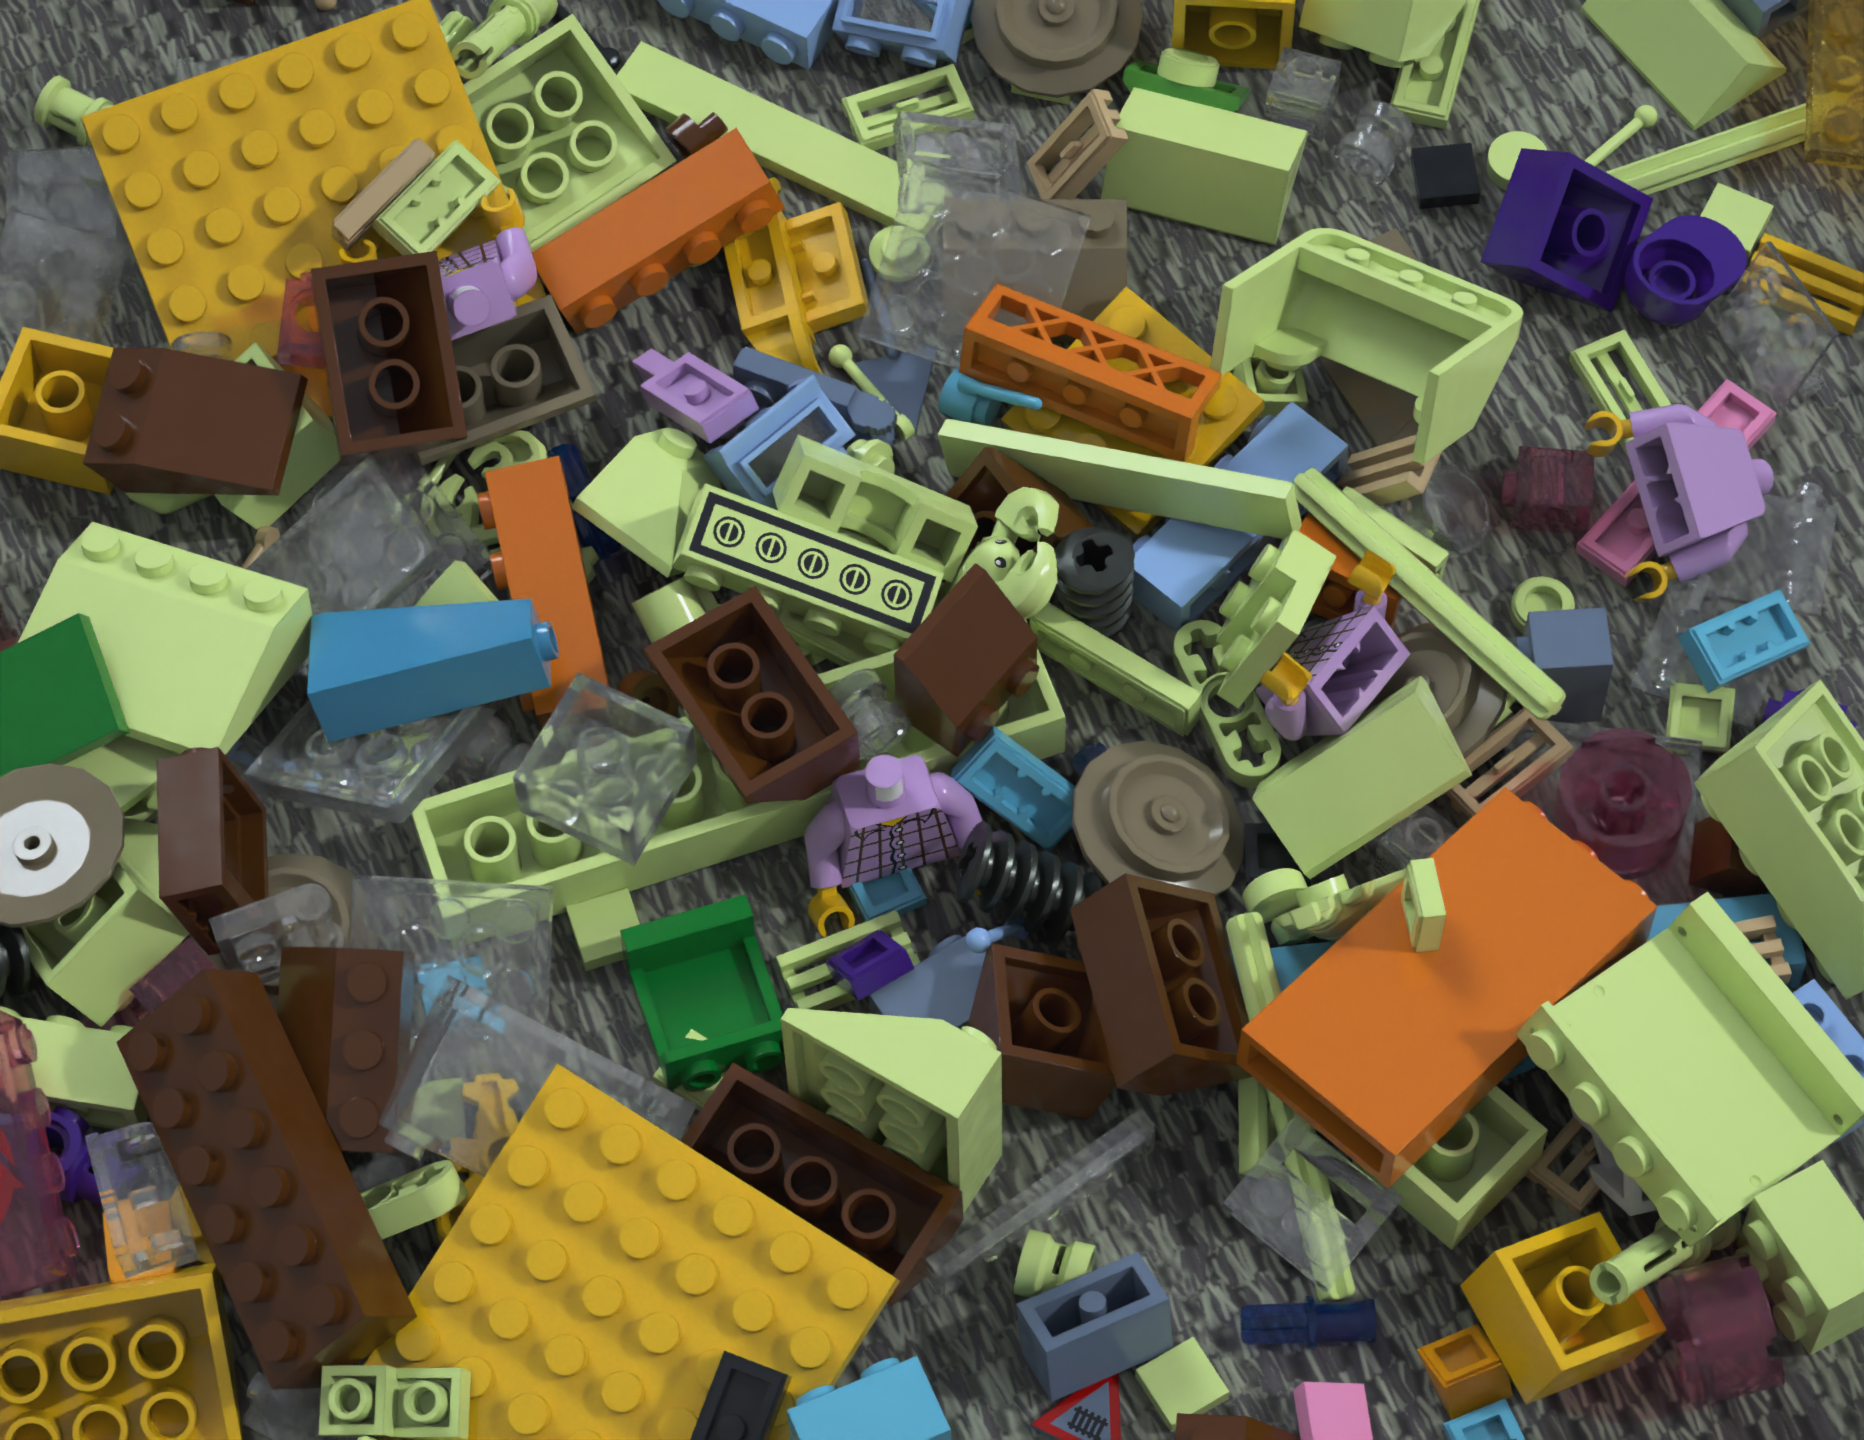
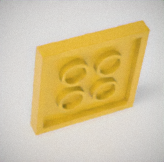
[1001,286,1265,540]

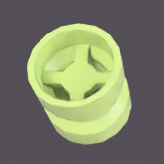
[1014,1229,1096,1298]

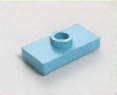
[1677,589,1811,693]
[950,726,1076,852]

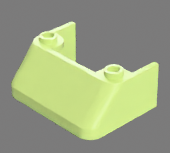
[1210,228,1523,464]

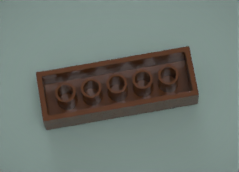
[116,968,417,1389]

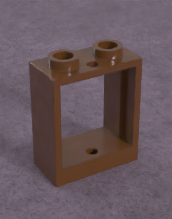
[157,747,270,956]

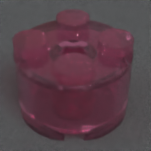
[1552,728,1692,880]
[1656,1252,1785,1406]

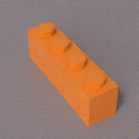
[532,127,785,333]
[477,456,613,726]

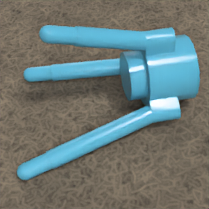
[938,368,1042,426]

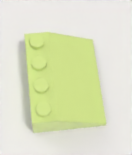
[463,14,677,252]
[18,522,312,755]
[1694,679,1864,1000]
[781,1008,1002,1214]

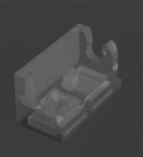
[85,1122,200,1281]

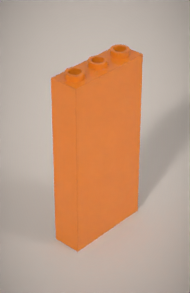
[1236,787,1657,1188]

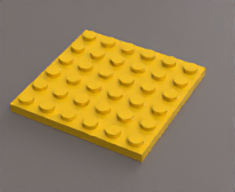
[81,0,546,419]
[364,1063,900,1440]

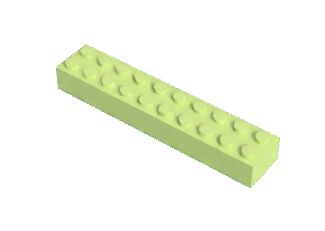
[409,620,1066,948]

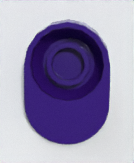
[1624,215,1747,326]

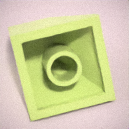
[572,428,721,578]

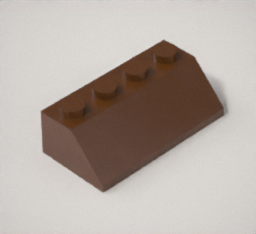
[681,1063,964,1307]

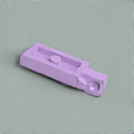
[632,348,759,443]

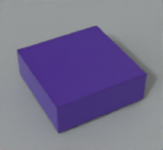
[825,930,914,1001]

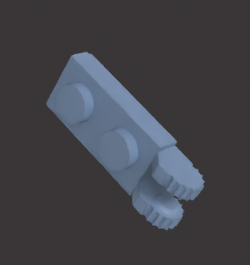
[733,346,897,448]

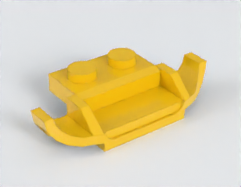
[723,177,871,374]

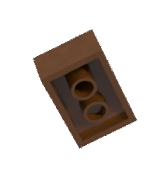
[83,348,308,496]

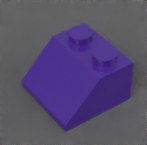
[1480,148,1653,312]

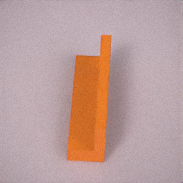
[959,283,1222,462]

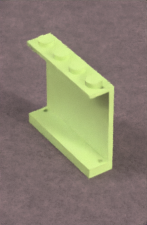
[1516,891,1864,1248]

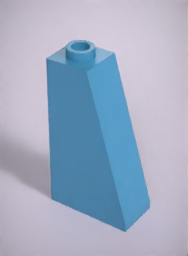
[307,599,559,743]

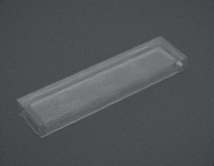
[926,1108,1156,1299]

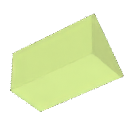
[1581,0,1787,131]
[1101,87,1308,246]
[1252,676,1472,879]

